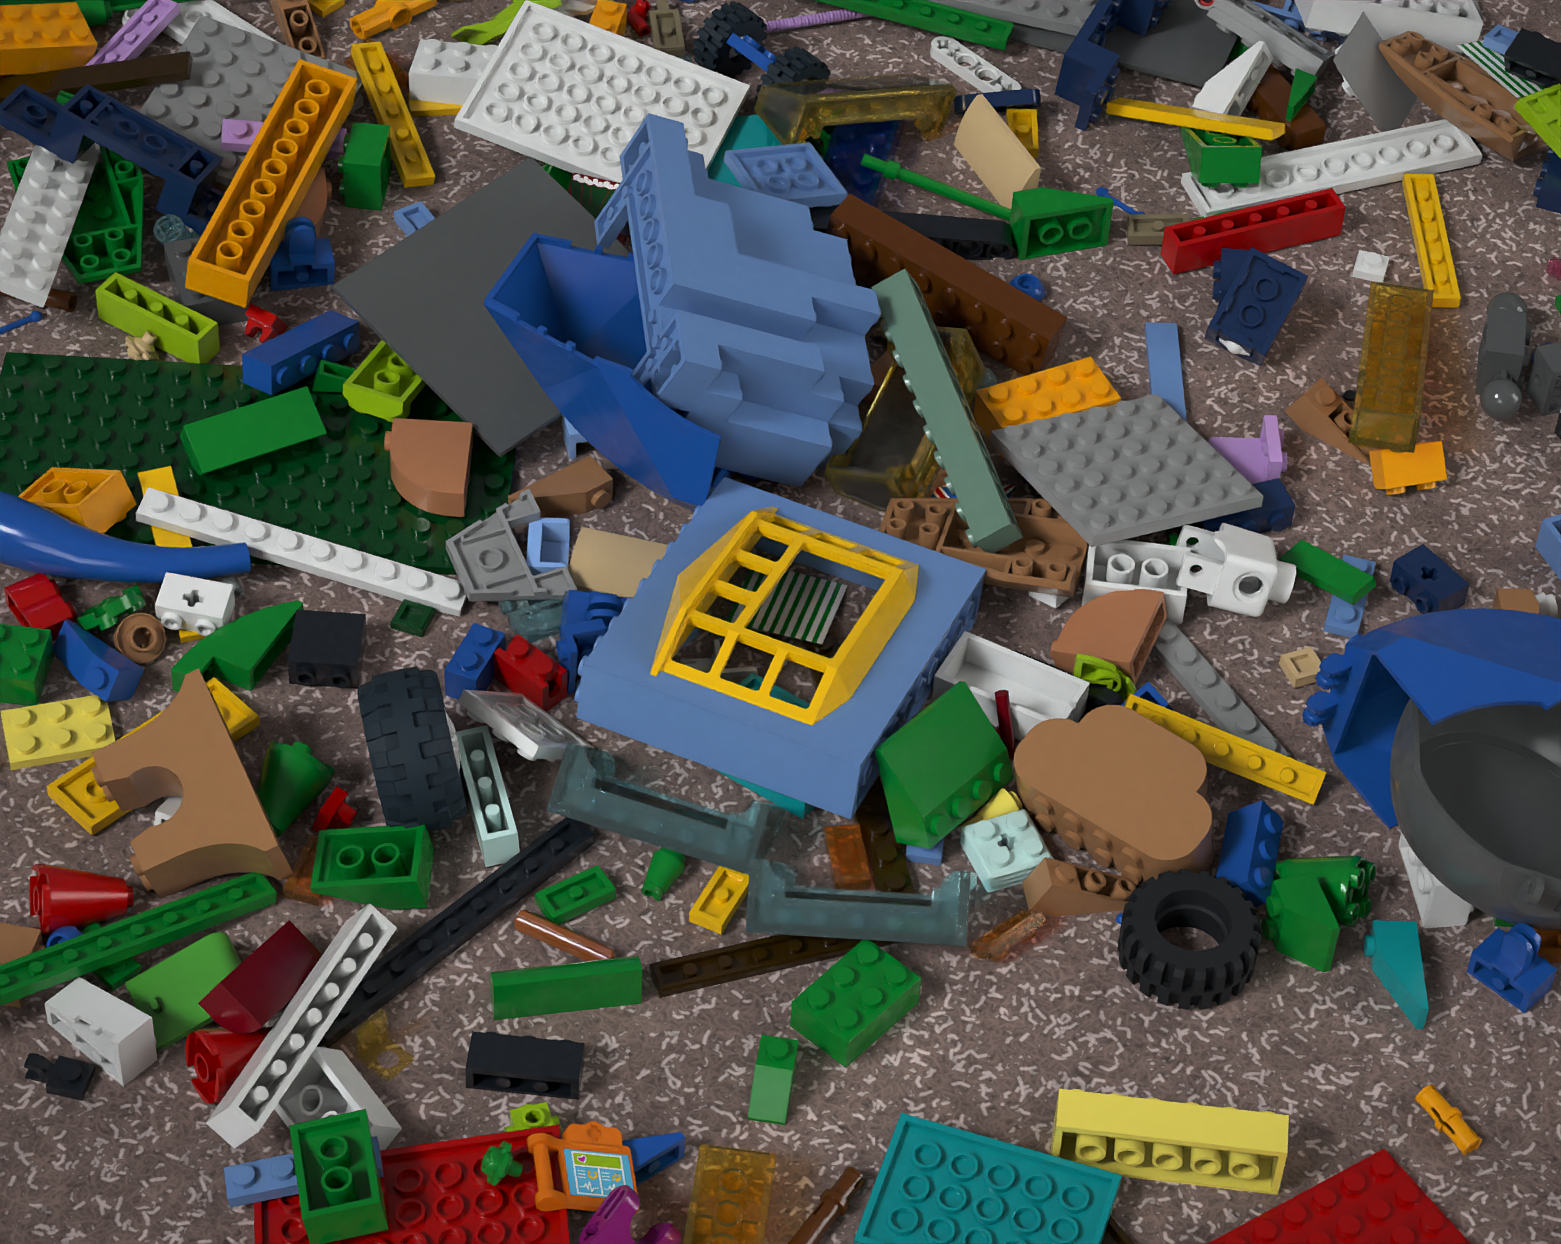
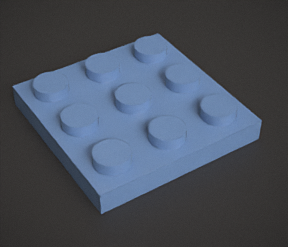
[724,142,848,207]

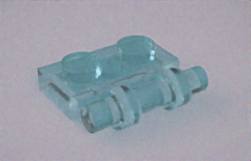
[499,599,563,643]

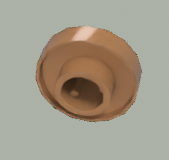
[113,613,166,664]

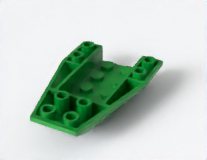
[7,145,144,284]

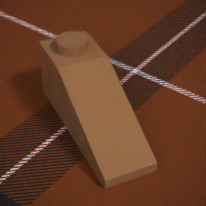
[508,456,613,518]

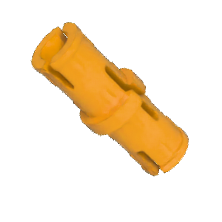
[1415,1084,1482,1156]

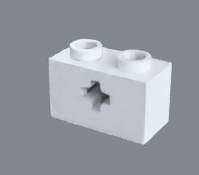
[155,572,235,636]

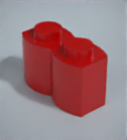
[4,573,77,642]

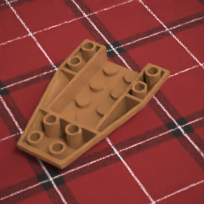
[1378,31,1545,162]
[878,498,1089,598]

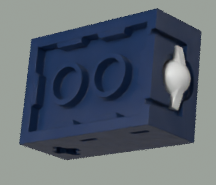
[1204,247,1308,366]

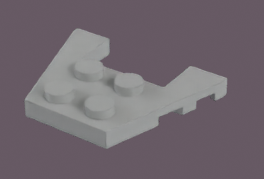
[446,489,577,601]

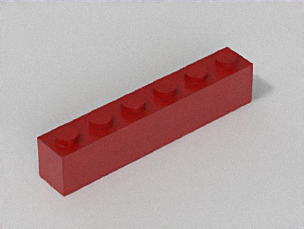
[1160,188,1346,275]

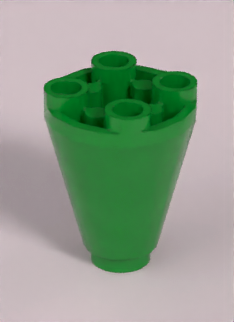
[256,741,335,837]
[1273,855,1377,927]

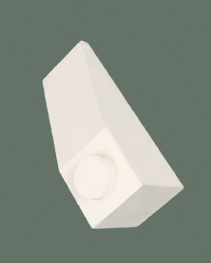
[1192,41,1273,116]

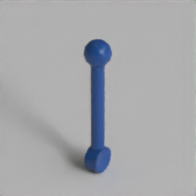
[1096,187,1145,214]
[0,310,43,334]

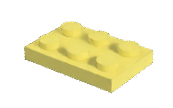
[0,695,115,770]

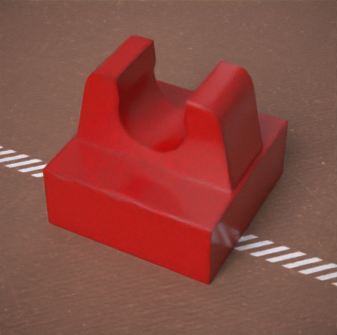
[245,304,288,343]
[311,786,357,832]

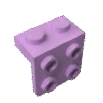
[1208,415,1287,484]

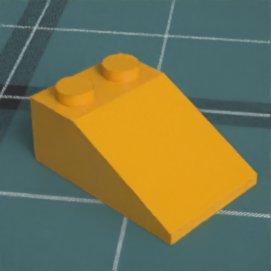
[18,467,136,534]

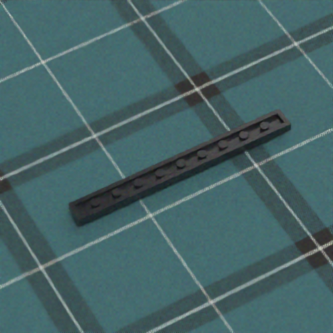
[320,814,595,1048]

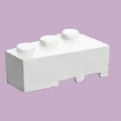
[45,977,157,1087]

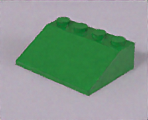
[874,681,1014,849]

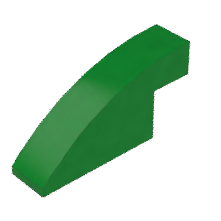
[171,600,304,692]

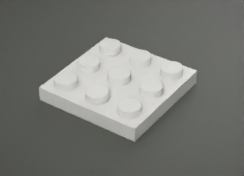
[457,690,596,763]

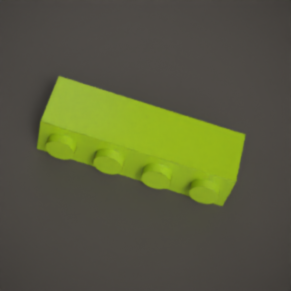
[95,272,220,364]

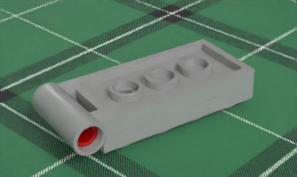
[1195,0,1334,77]

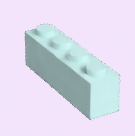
[456,725,520,867]

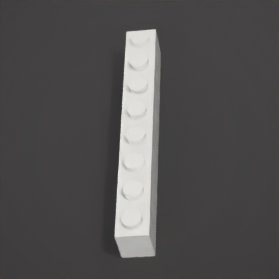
[206,904,397,1149]

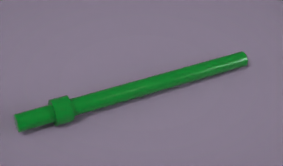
[860,153,1011,222]

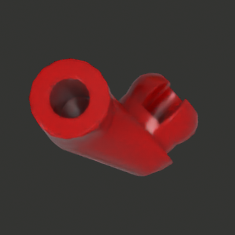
[626,0,651,37]

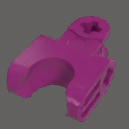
[579,1185,681,1244]

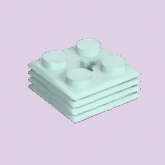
[960,809,1054,892]

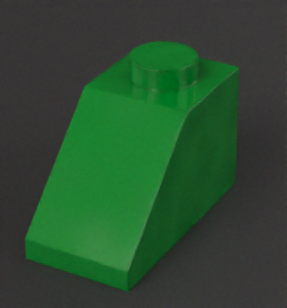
[748,1034,799,1125]

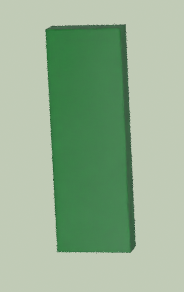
[1279,539,1376,605]

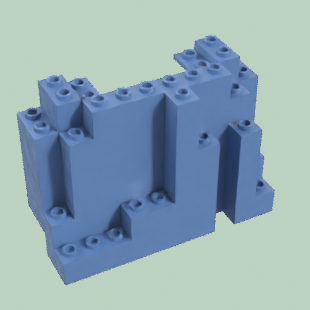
[594,113,881,488]

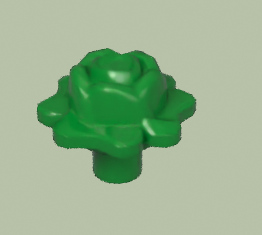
[481,1141,523,1186]

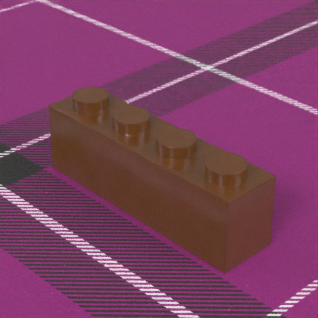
[1246,64,1326,151]

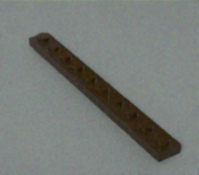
[802,632,916,907]

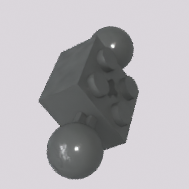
[1475,292,1532,419]

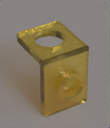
[356,1009,413,1081]

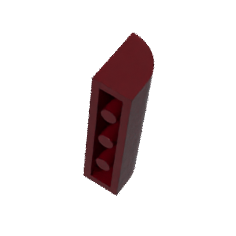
[198,920,322,1034]

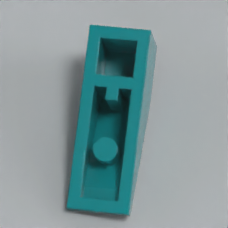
[1363,920,1429,1029]

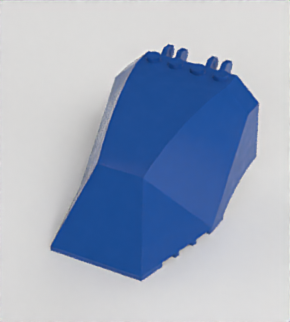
[484,233,759,512]
[1302,608,1561,829]

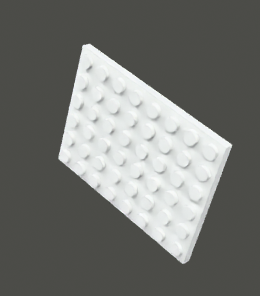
[454,0,750,183]

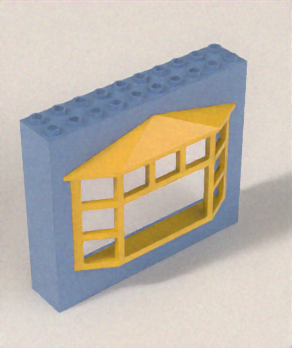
[574,477,986,819]

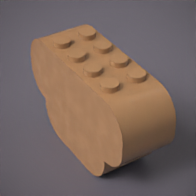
[1014,705,1214,885]

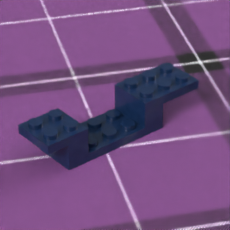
[1055,0,1173,131]
[0,83,224,235]

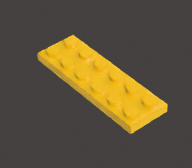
[47,677,260,836]

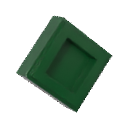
[390,599,436,637]

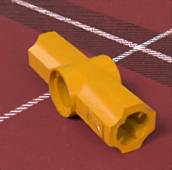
[349,0,437,40]

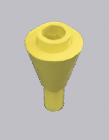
[959,788,1022,832]

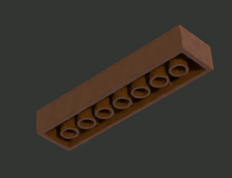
[826,194,1067,376]

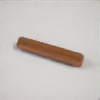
[514,910,615,961]

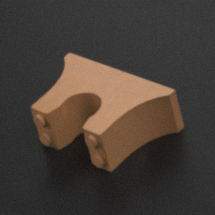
[91,668,293,899]

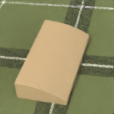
[954,94,1041,209]
[568,526,668,598]

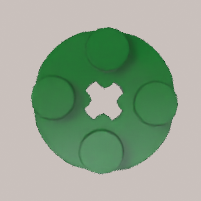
[77,585,147,634]

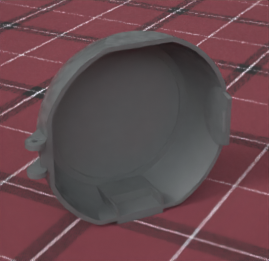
[1390,699,1561,930]

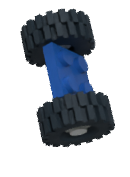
[692,1,831,120]

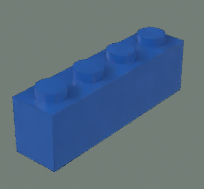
[242,310,360,395]

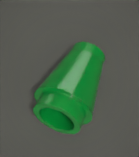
[641,846,686,901]

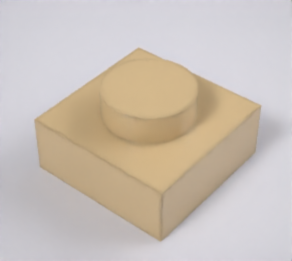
[1279,647,1321,688]

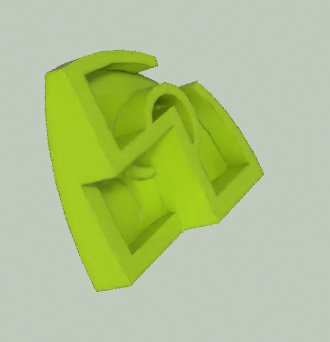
[1072,653,1137,702]

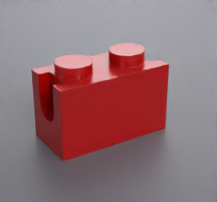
[494,634,567,712]

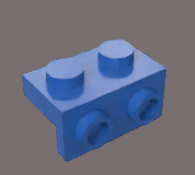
[556,618,606,693]

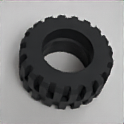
[1117,869,1262,1010]

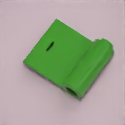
[125,932,242,1050]

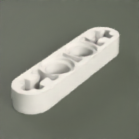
[930,36,1022,93]

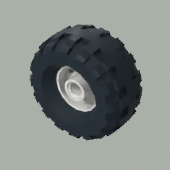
[357,666,468,832]

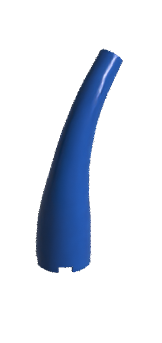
[0,491,251,583]

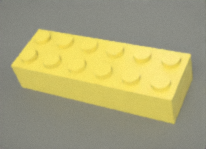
[1051,1089,1289,1195]

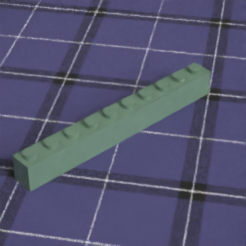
[871,269,1023,553]

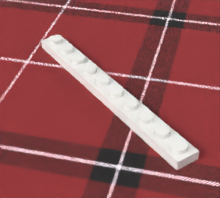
[136,487,468,616]

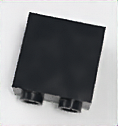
[287,610,367,689]

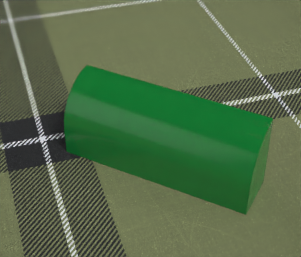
[180,386,327,475]
[489,955,642,1020]

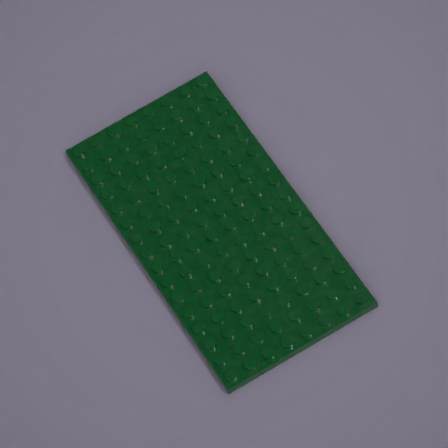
[0,352,516,575]

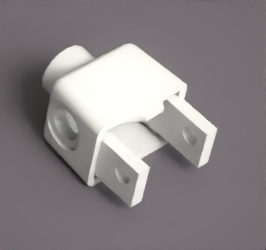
[1176,523,1296,617]

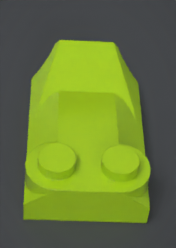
[451,0,562,45]
[343,340,426,422]

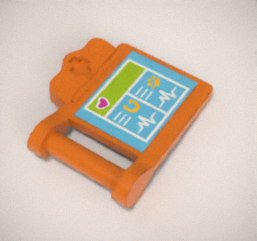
[527,1121,640,1215]

